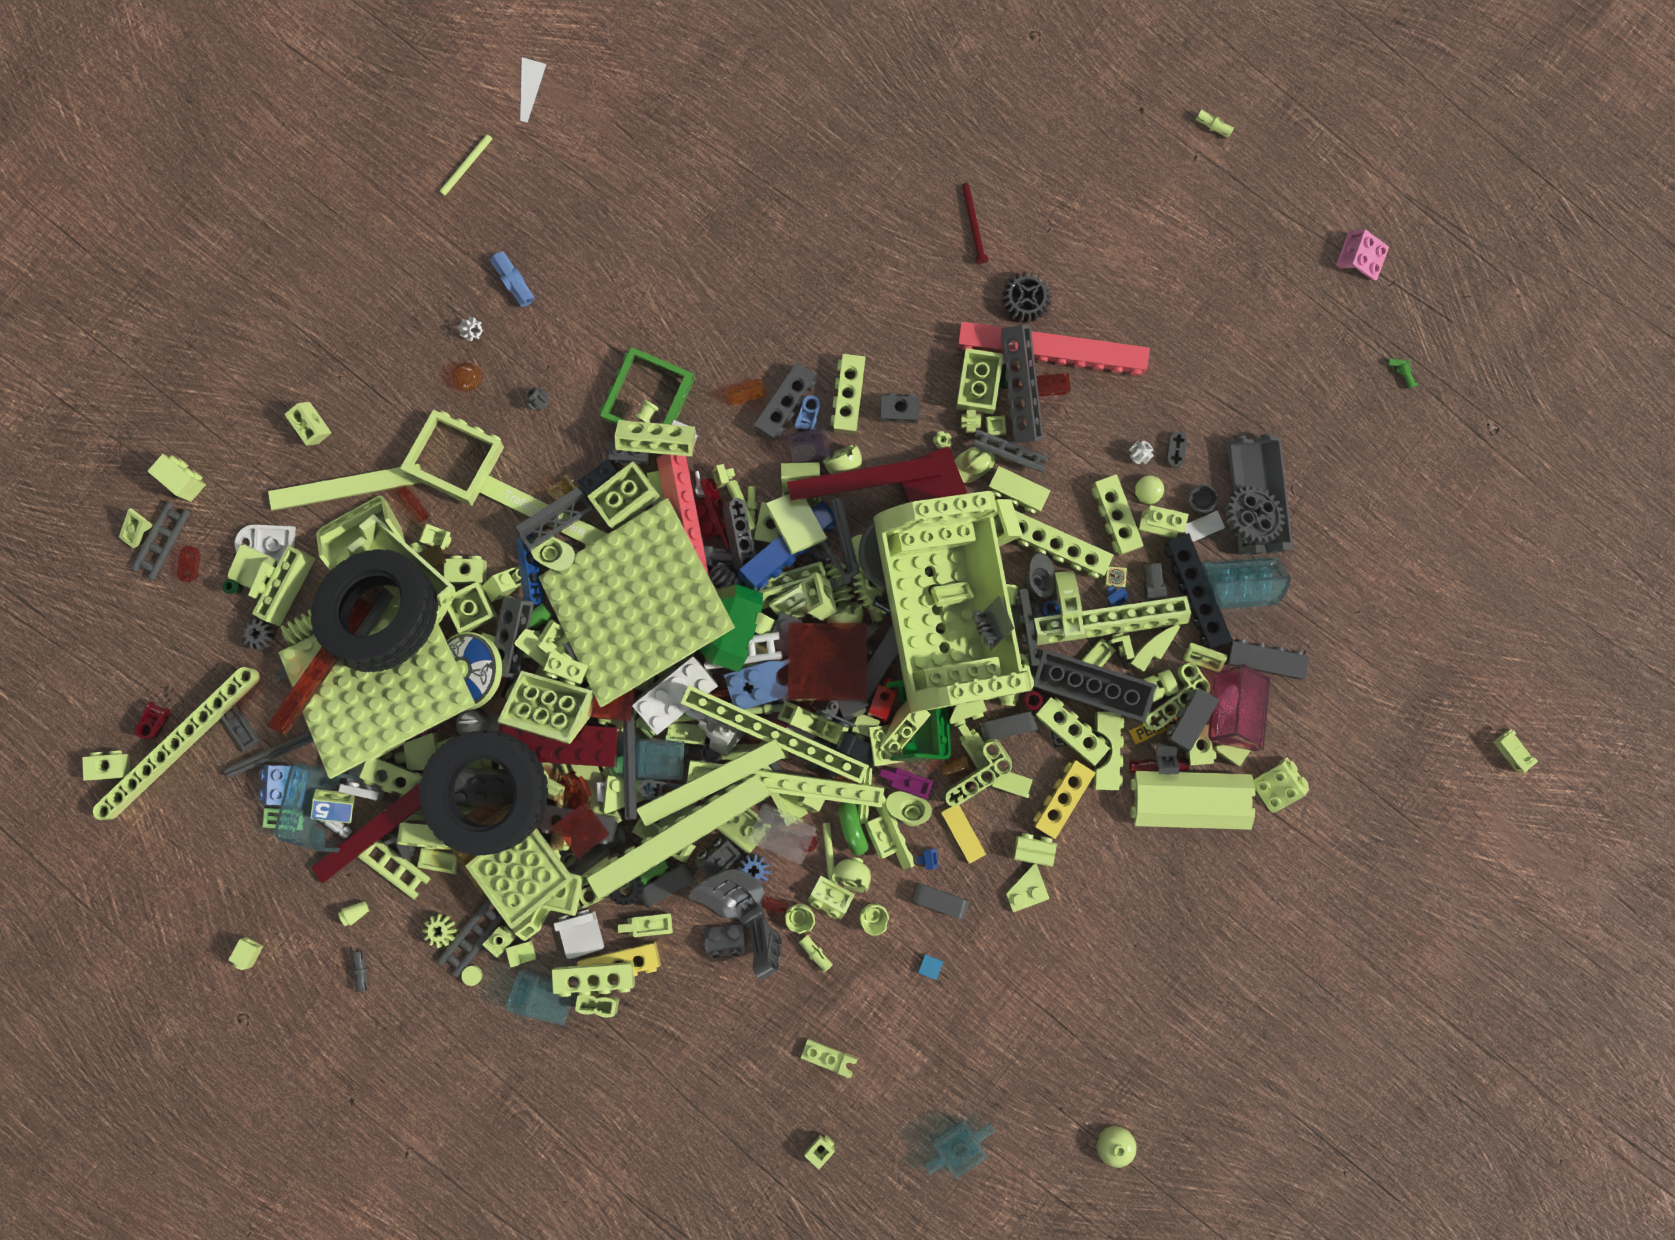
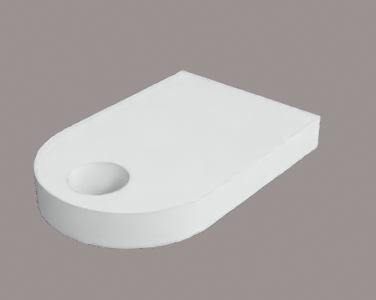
[235,525,296,564]

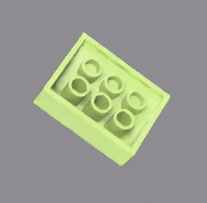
[497,671,597,744]

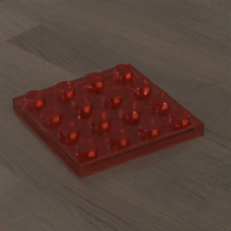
[788,623,867,701]

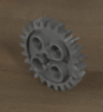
[1224,485,1285,546]

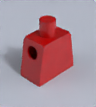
[867,678,896,726]

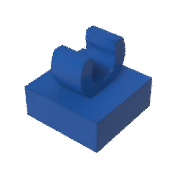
[1106,585,1128,607]
[916,848,939,870]

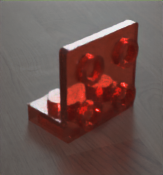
[551,803,609,858]

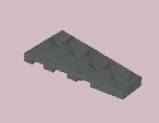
[1016,589,1040,667]

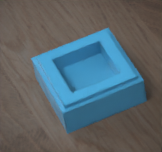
[918,954,943,980]

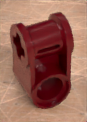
[135,701,170,740]

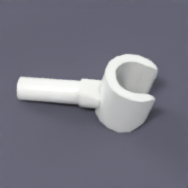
[694,471,705,498]

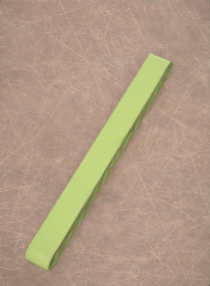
[93,667,260,820]

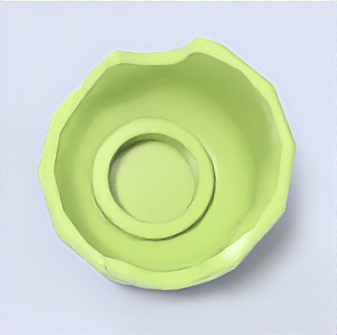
[1135,475,1164,504]
[859,903,889,936]
[785,904,815,934]

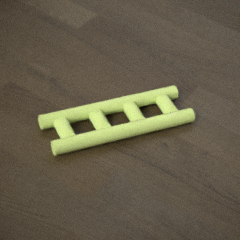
[358,840,431,900]

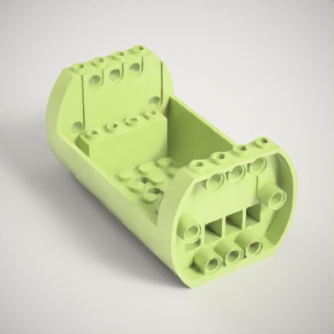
[873,491,1032,713]

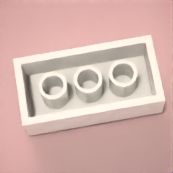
[632,653,718,735]

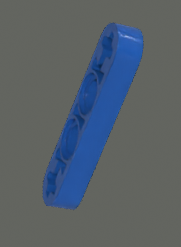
[516,534,543,605]

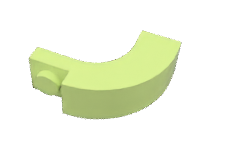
[777,701,849,745]

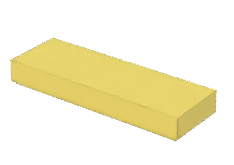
[941,805,986,864]

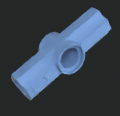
[490,251,535,307]

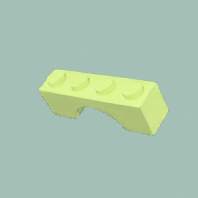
[1093,712,1124,790]

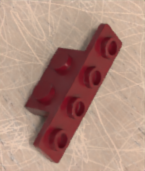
[695,478,740,551]

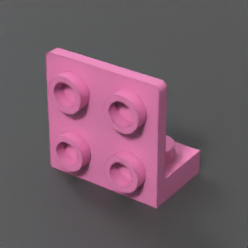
[1336,229,1389,281]

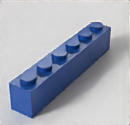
[737,500,836,591]

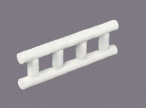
[704,632,782,670]

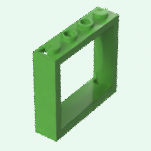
[599,347,695,426]

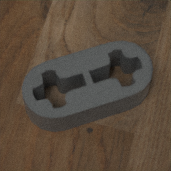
[1166,431,1187,468]

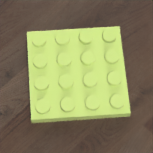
[466,828,574,929]

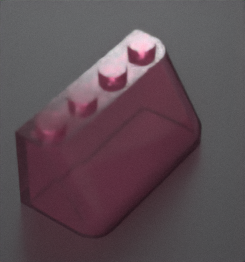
[1208,664,1270,751]

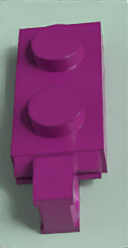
[879,767,934,799]

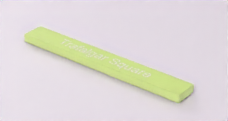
[480,476,608,544]

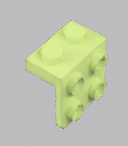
[228,544,277,598]
[1253,757,1309,813]

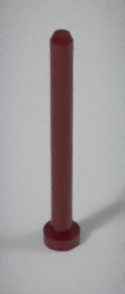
[962,183,989,264]

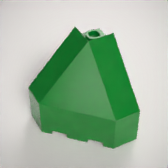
[699,584,763,672]

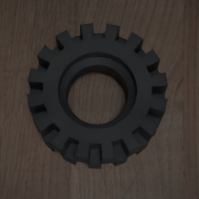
[608,876,644,906]

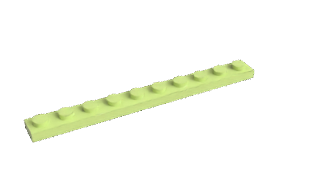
[687,760,884,807]

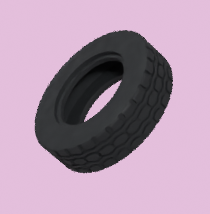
[311,549,438,672]
[419,731,548,856]

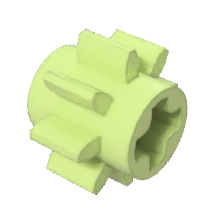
[961,409,981,433]

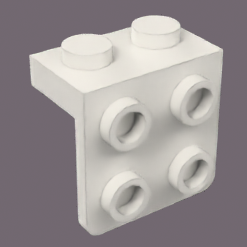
[554,909,604,959]

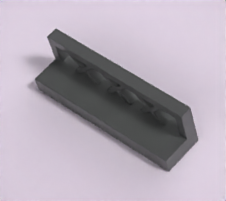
[515,486,593,551]

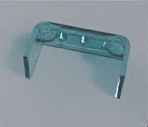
[275,763,357,852]

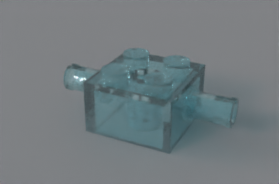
[923,1119,997,1180]

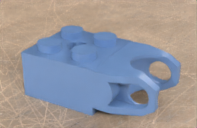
[724,659,799,710]

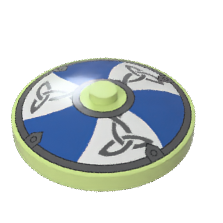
[447,632,502,710]

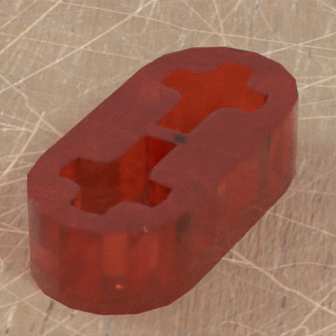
[177,546,201,582]

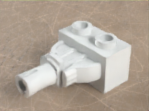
[686,708,746,757]

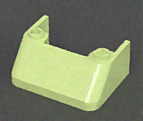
[316,496,405,571]

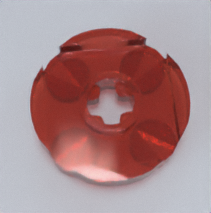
[558,771,591,810]

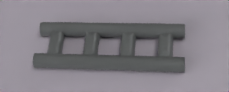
[972,429,1047,473]
[131,501,191,580]
[437,898,504,977]

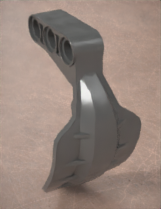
[688,869,782,980]

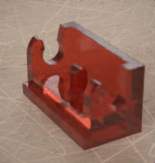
[1036,373,1071,397]

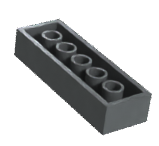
[1034,649,1158,723]

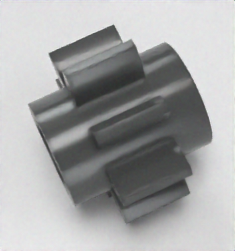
[525,387,549,411]

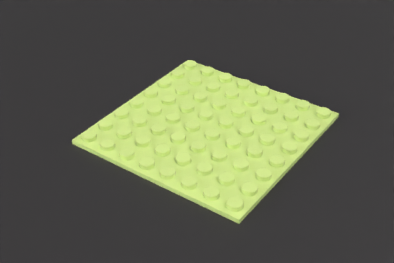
[539,498,735,707]
[278,596,476,779]

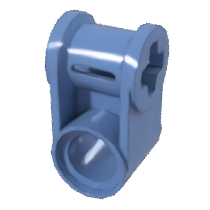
[794,395,820,434]

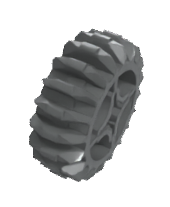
[1001,271,1053,323]

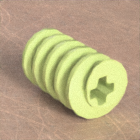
[825,562,855,604]
[281,609,313,646]

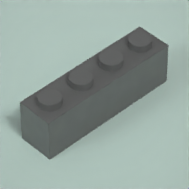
[1225,639,1309,680]

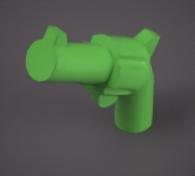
[1388,358,1419,389]

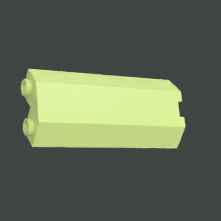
[347,514,456,625]
[1130,771,1255,830]

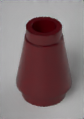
[1023,691,1043,710]

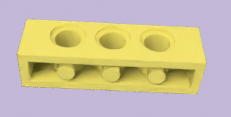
[1033,760,1095,839]
[577,942,661,985]

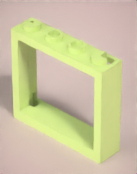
[400,410,504,506]

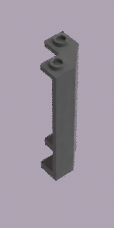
[1227,433,1293,555]

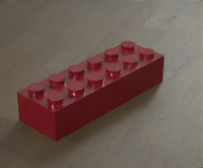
[499,724,620,768]

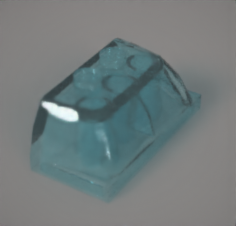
[1203,558,1291,609]

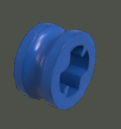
[1041,600,1059,617]

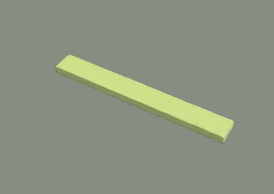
[268,464,423,511]
[636,738,785,826]

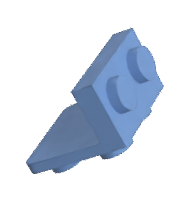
[258,765,308,805]

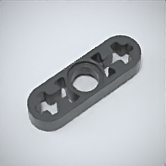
[639,779,682,799]

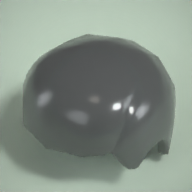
[1188,484,1218,513]

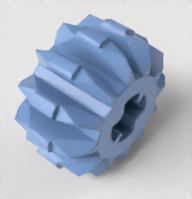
[737,854,771,883]

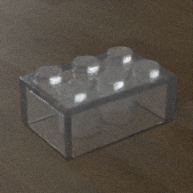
[748,803,818,865]

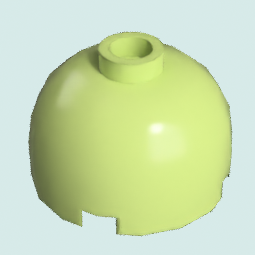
[823,444,862,474]
[826,602,864,635]
[831,857,871,893]
[1096,1126,1137,1168]

